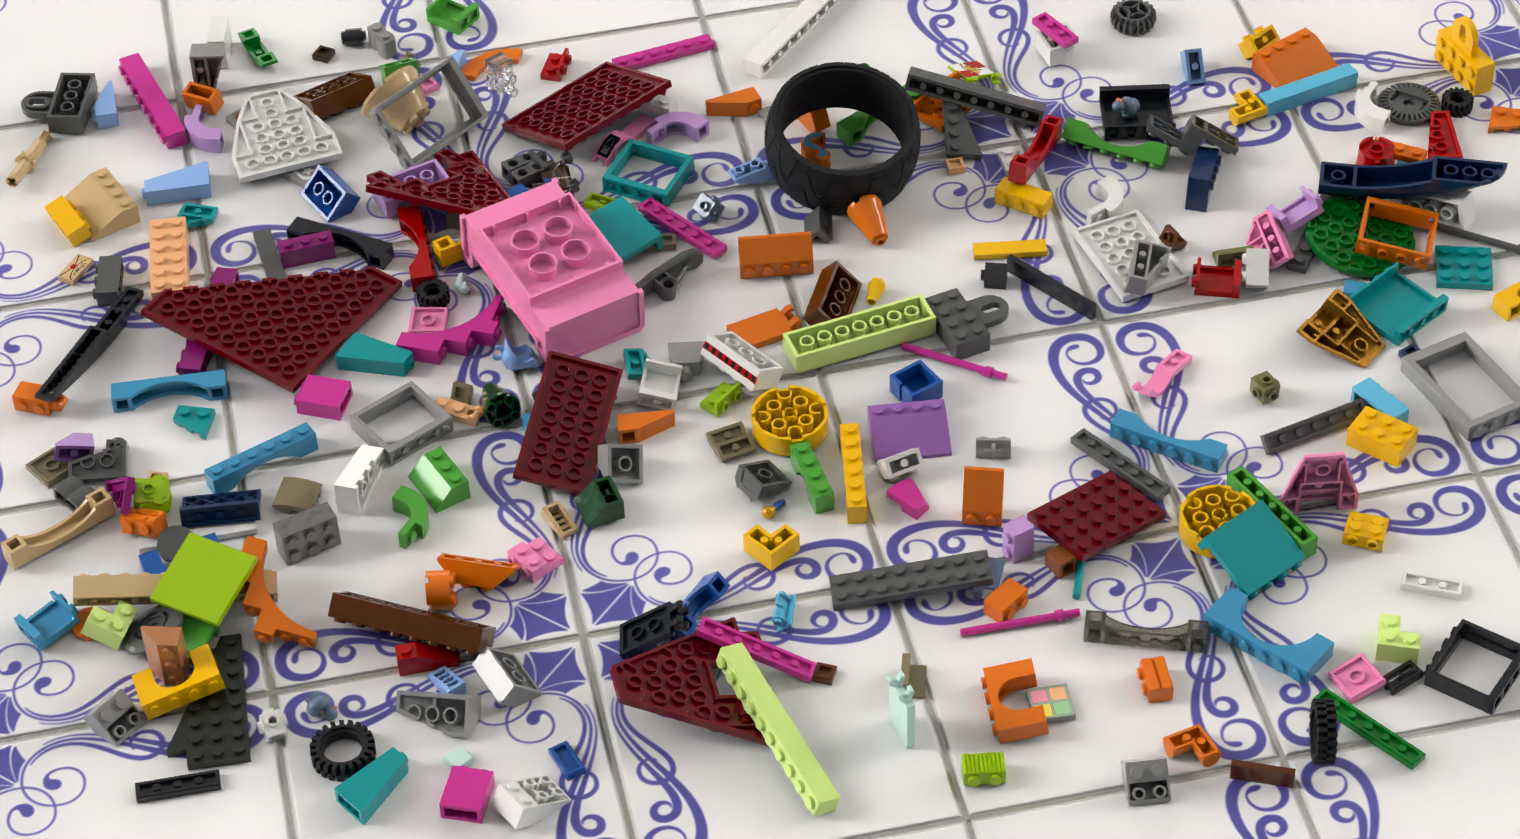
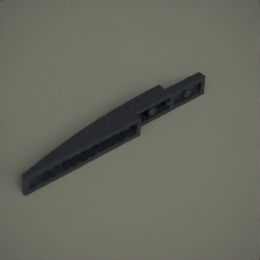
[34,286,144,402]

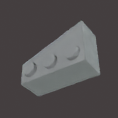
[189,43,226,88]
[1125,239,1172,296]

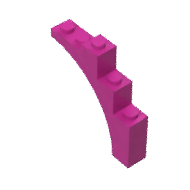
[396,294,506,365]

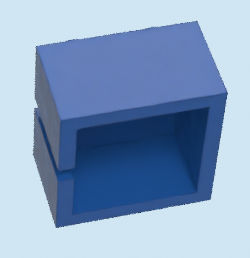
[889,360,943,403]

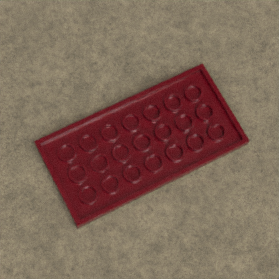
[513,350,623,496]

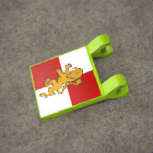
[948,60,1002,85]

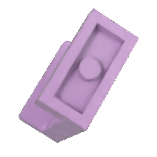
[1266,185,1324,234]

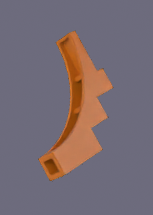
[241,535,318,648]

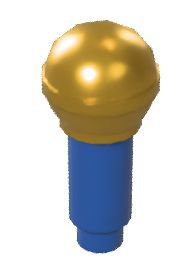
[761,499,786,519]

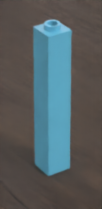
[1258,63,1358,117]

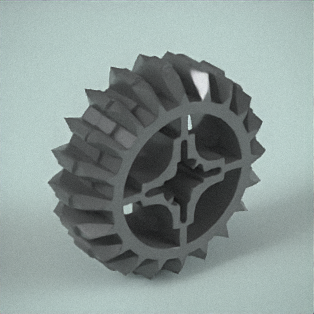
[1110,0,1156,36]

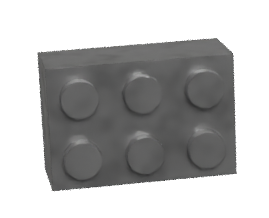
[273,502,341,565]

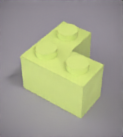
[81,600,139,651]
[1375,613,1421,665]

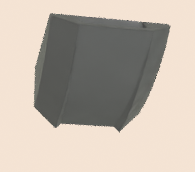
[735,459,792,501]

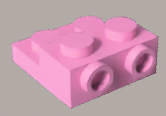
[507,537,564,583]

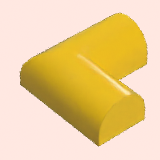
[1229,89,1268,126]

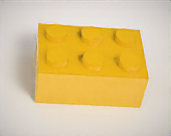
[1346,406,1418,467]

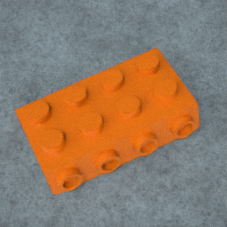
[914,70,972,132]

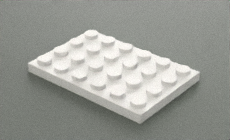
[1072,209,1189,302]

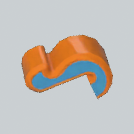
[801,131,831,168]

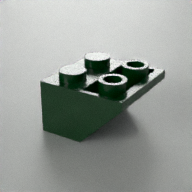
[575,476,625,529]

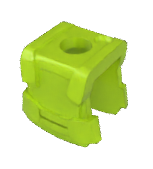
[133,474,172,514]

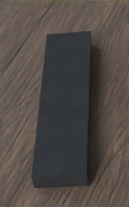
[135,769,222,804]

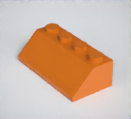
[738,231,814,279]

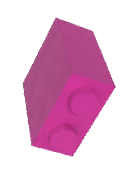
[294,374,353,421]
[439,765,495,824]

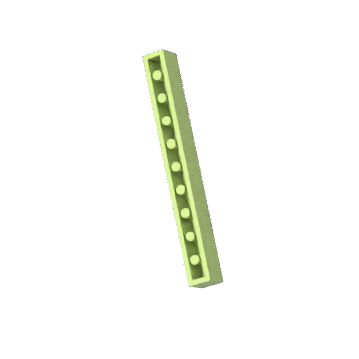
[716,642,841,816]

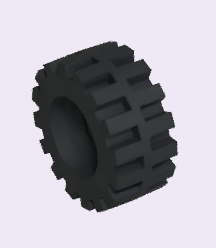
[1441,87,1474,118]
[416,279,450,307]

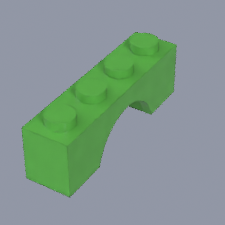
[790,441,834,514]

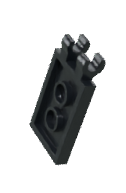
[620,600,689,659]

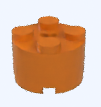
[425,570,458,611]

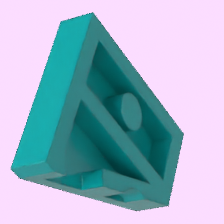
[177,202,219,229]
[623,348,651,380]
[173,405,216,440]

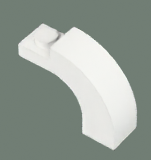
[1354,81,1391,135]
[1086,175,1124,225]

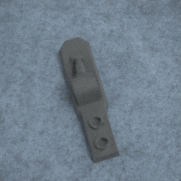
[635,248,704,301]

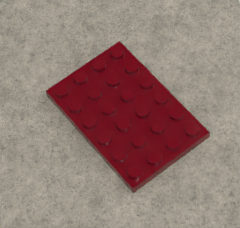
[1027,470,1166,562]

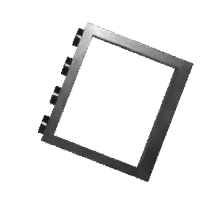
[1423,619,1520,715]

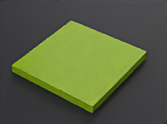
[149,532,258,627]

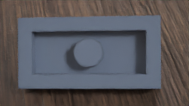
[973,557,1005,600]

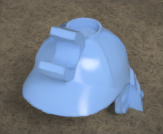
[493,337,540,370]

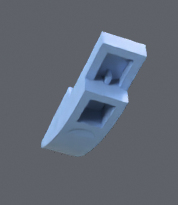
[728,157,774,184]

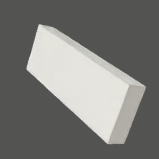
[1400,571,1464,601]

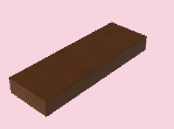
[1230,759,1296,788]

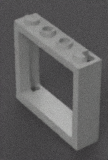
[350,381,454,466]

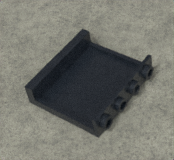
[1099,84,1176,141]

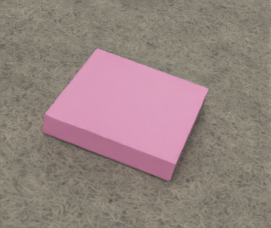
[408,307,449,333]
[1328,653,1386,704]

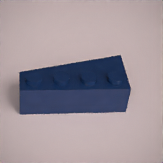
[1185,146,1222,212]

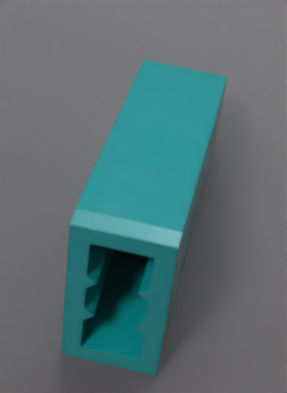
[335,332,415,377]
[334,747,409,825]

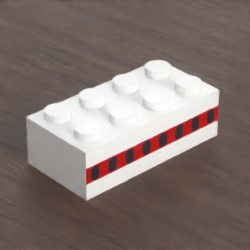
[700,331,784,392]

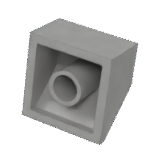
[598,444,643,484]

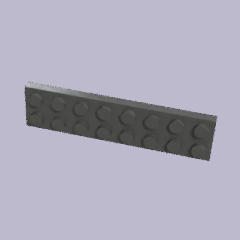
[829,550,993,611]

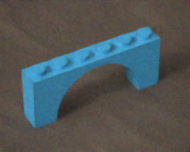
[1202,586,1334,685]

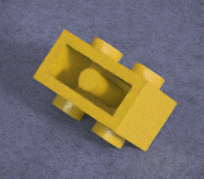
[1237,24,1280,59]

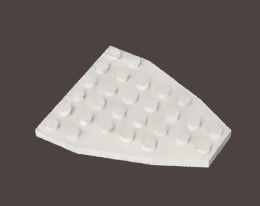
[231,88,343,184]

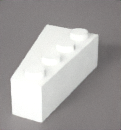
[1399,190,1475,231]
[334,444,386,516]

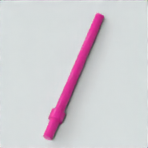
[902,342,1008,381]
[960,608,1080,637]

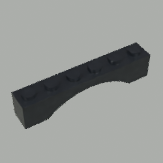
[287,216,394,270]

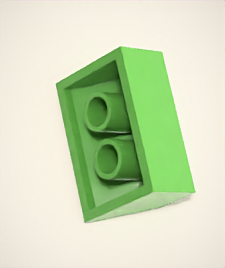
[408,446,471,513]

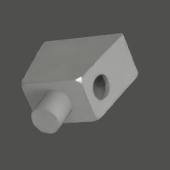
[668,341,704,381]

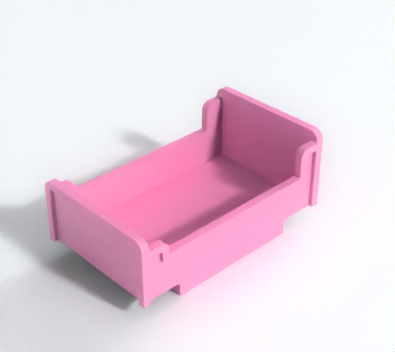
[459,177,645,363]

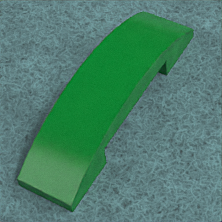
[238,27,278,68]

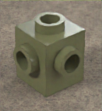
[1250,370,1280,405]

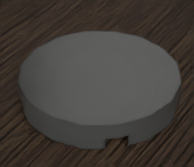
[157,525,193,563]

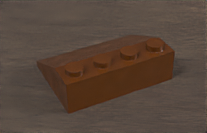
[293,71,375,121]

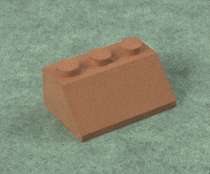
[141,626,191,686]

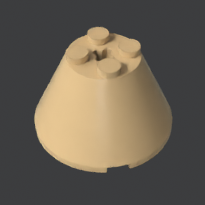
[361,65,431,135]

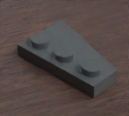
[68,441,128,482]

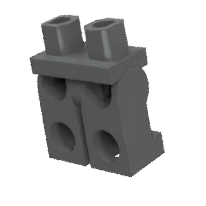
[501,149,556,187]

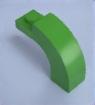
[392,485,429,549]

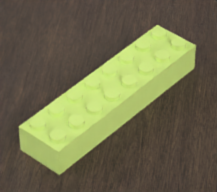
[783,294,936,374]

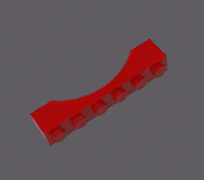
[1008,114,1064,185]
[397,205,437,292]

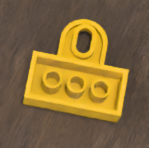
[1434,16,1495,96]

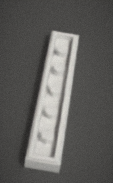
[137,521,257,554]

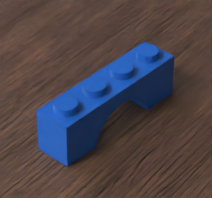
[670,571,730,641]

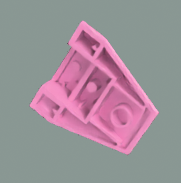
[1279,452,1359,514]

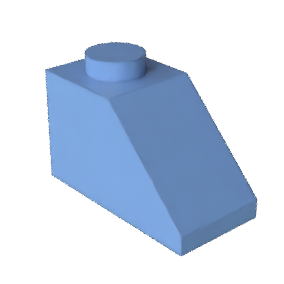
[1180,48,1206,85]

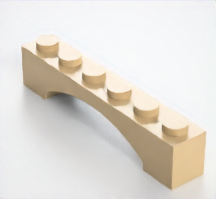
[0,487,116,570]

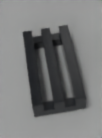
[1383,660,1424,696]

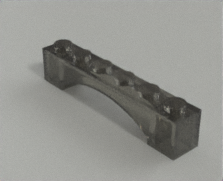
[1083,610,1209,653]

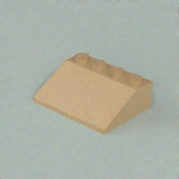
[64,167,141,242]

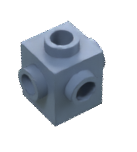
[692,192,725,222]

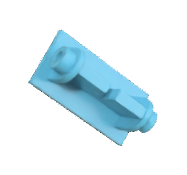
[772,591,796,633]

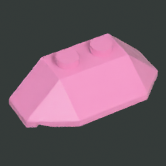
[1246,209,1294,269]

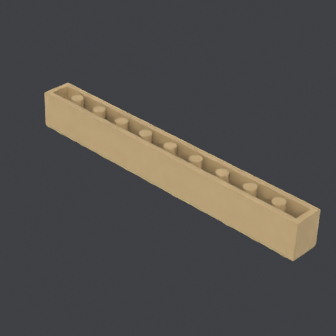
[73,570,278,606]

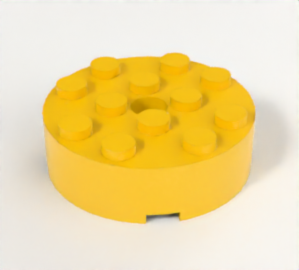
[751,385,829,456]
[1178,485,1256,559]

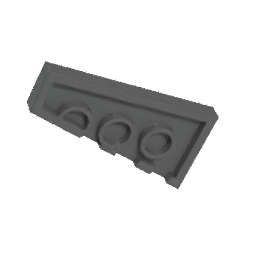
[941,101,983,160]

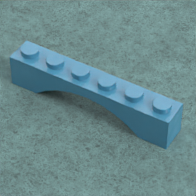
[111,369,228,413]
[1110,409,1228,473]
[204,422,318,494]

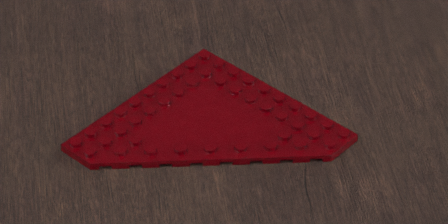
[141,266,402,393]

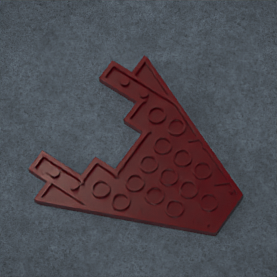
[365,148,511,215]
[610,617,770,747]

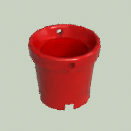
[1355,136,1395,165]

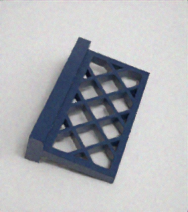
[179,489,262,528]

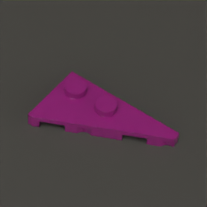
[104,476,136,515]

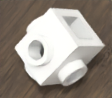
[256,708,288,743]

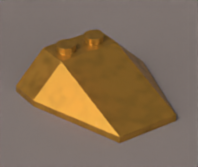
[1296,288,1386,369]

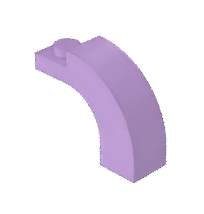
[184,104,225,153]
[646,112,709,145]

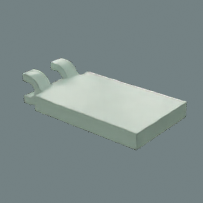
[886,670,915,749]

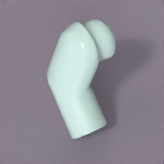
[455,272,472,294]

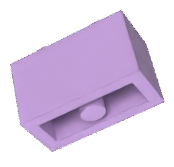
[1002,515,1035,564]

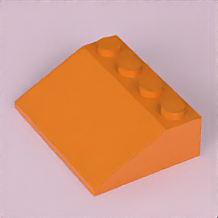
[1251,27,1338,88]

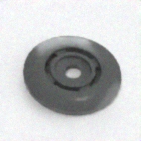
[1378,82,1440,124]
[123,605,186,655]

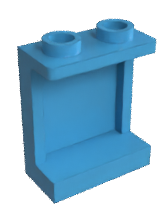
[13,590,80,651]

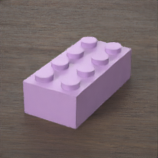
[372,158,449,219]

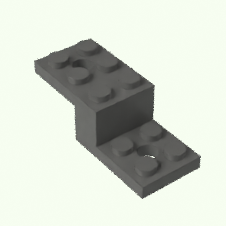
[1146,113,1239,156]

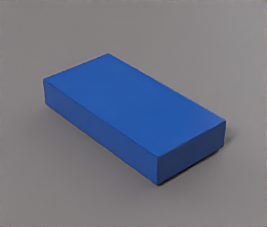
[548,740,586,781]

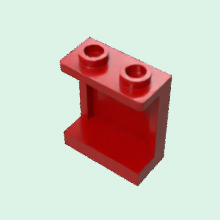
[1191,257,1242,299]

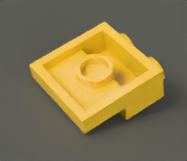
[1342,511,1389,552]

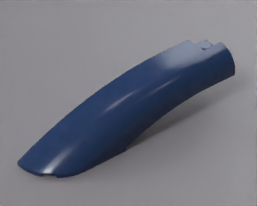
[1318,156,1508,199]

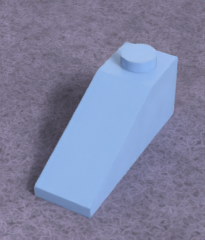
[92,81,119,129]

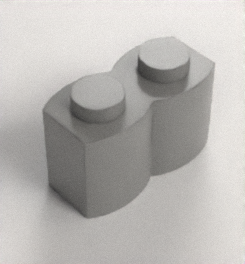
[367,22,397,60]

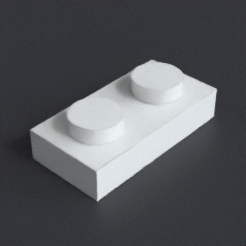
[996,146,1017,176]

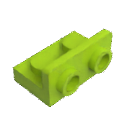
[700,382,742,418]

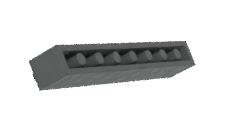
[904,66,1046,127]

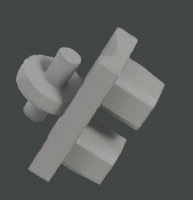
[976,437,1011,460]

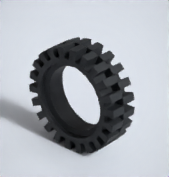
[1309,699,1338,765]
[310,720,376,782]

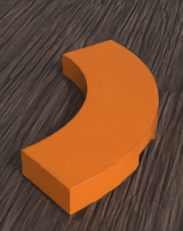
[461,48,523,81]

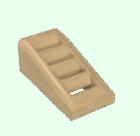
[541,500,579,539]

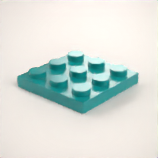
[1434,245,1493,291]

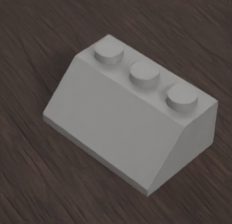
[472,646,542,708]

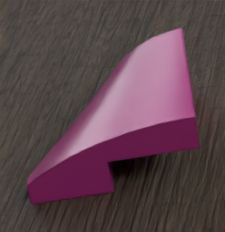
[886,478,929,520]

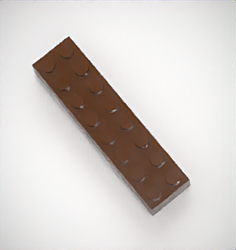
[328,591,496,656]

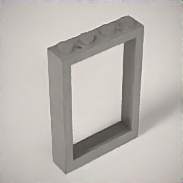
[368,56,490,169]
[1400,332,1520,441]

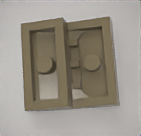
[706,421,757,462]
[272,477,323,514]

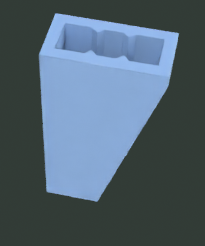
[142,161,212,206]

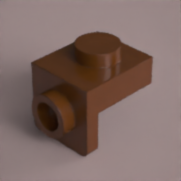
[1159,224,1187,250]

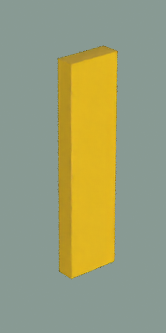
[973,239,1047,260]

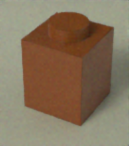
[1045,544,1076,579]

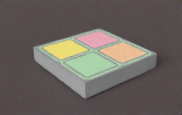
[1026,683,1076,724]

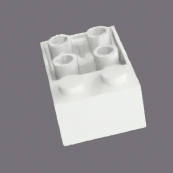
[491,774,571,829]

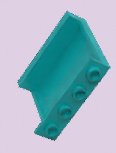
[588,196,664,263]
[1349,262,1449,347]
[1197,499,1306,601]

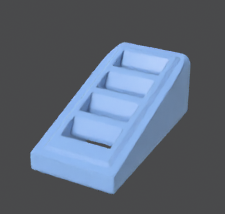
[427,665,467,694]

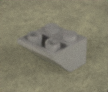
[83,688,147,747]
[1121,756,1171,805]

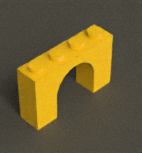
[131,644,226,720]

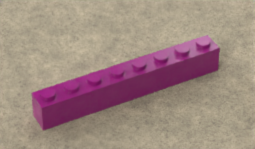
[176,267,240,375]

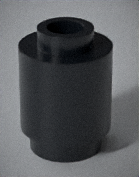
[341,28,367,46]

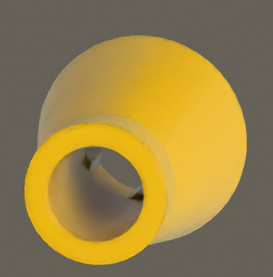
[866,277,886,306]

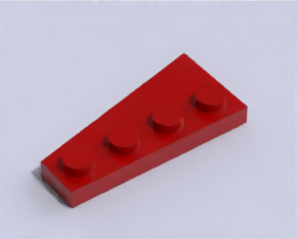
[1427,110,1463,159]

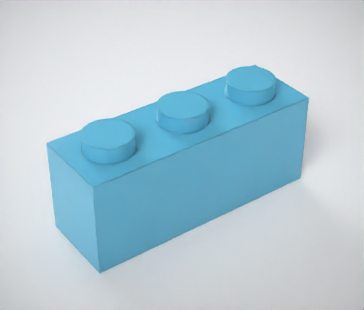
[1351,377,1409,423]

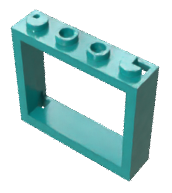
[602,139,695,208]

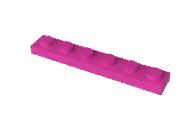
[612,34,714,70]
[638,197,728,260]
[695,616,817,683]

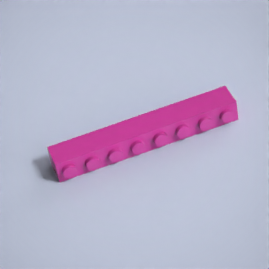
[118,53,188,150]

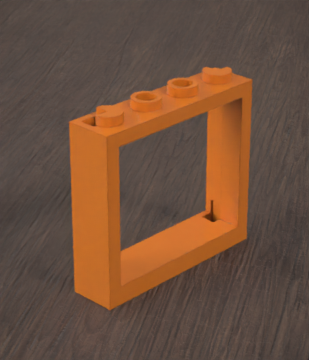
[1354,196,1440,270]

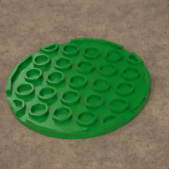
[1305,196,1415,277]

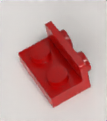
[540,48,572,82]

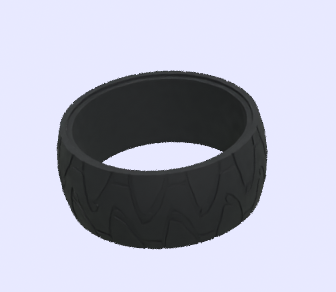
[764,62,921,216]

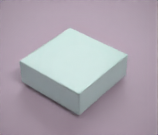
[444,746,474,768]

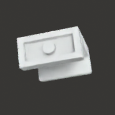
[637,358,683,410]

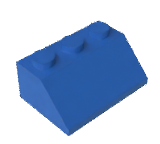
[300,165,361,223]

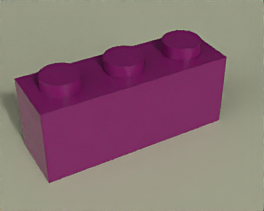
[277,230,336,269]

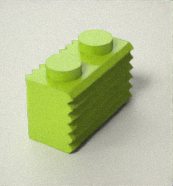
[961,751,1006,787]

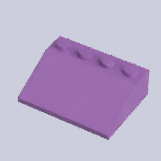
[867,399,952,463]

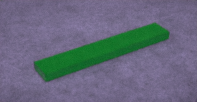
[1313,687,1426,770]

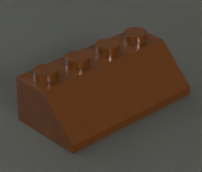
[803,261,862,326]

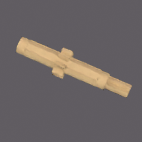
[6,130,52,187]

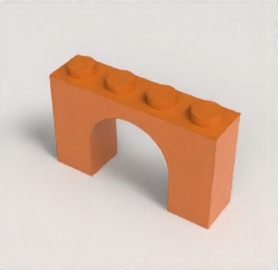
[981,658,1049,744]

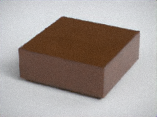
[812,662,837,686]

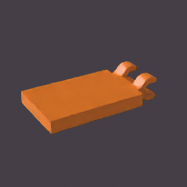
[726,304,802,348]

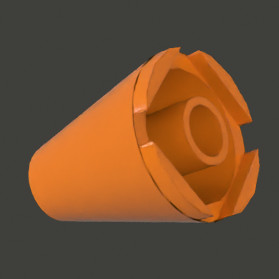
[847,194,888,246]

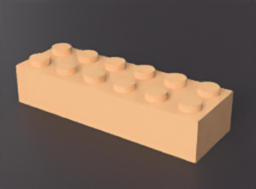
[149,216,190,300]

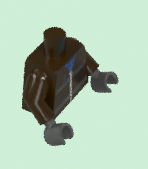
[532,151,580,196]

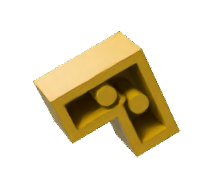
[743,524,800,571]

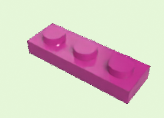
[1032,12,1079,49]

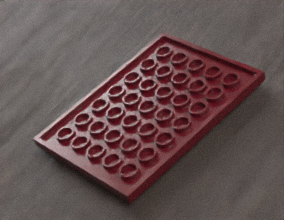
[502,61,672,151]

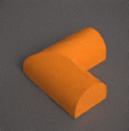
[1163,724,1221,767]

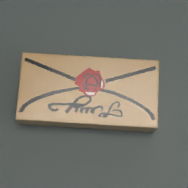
[58,254,94,286]

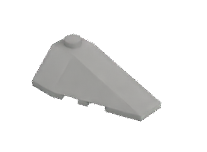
[396,690,481,738]

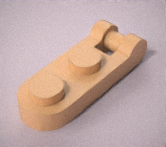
[435,397,484,426]

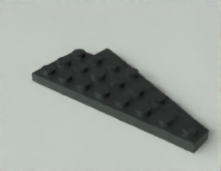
[167,633,251,771]

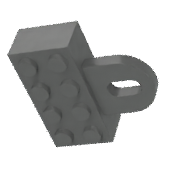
[21,72,98,134]
[925,288,1009,360]

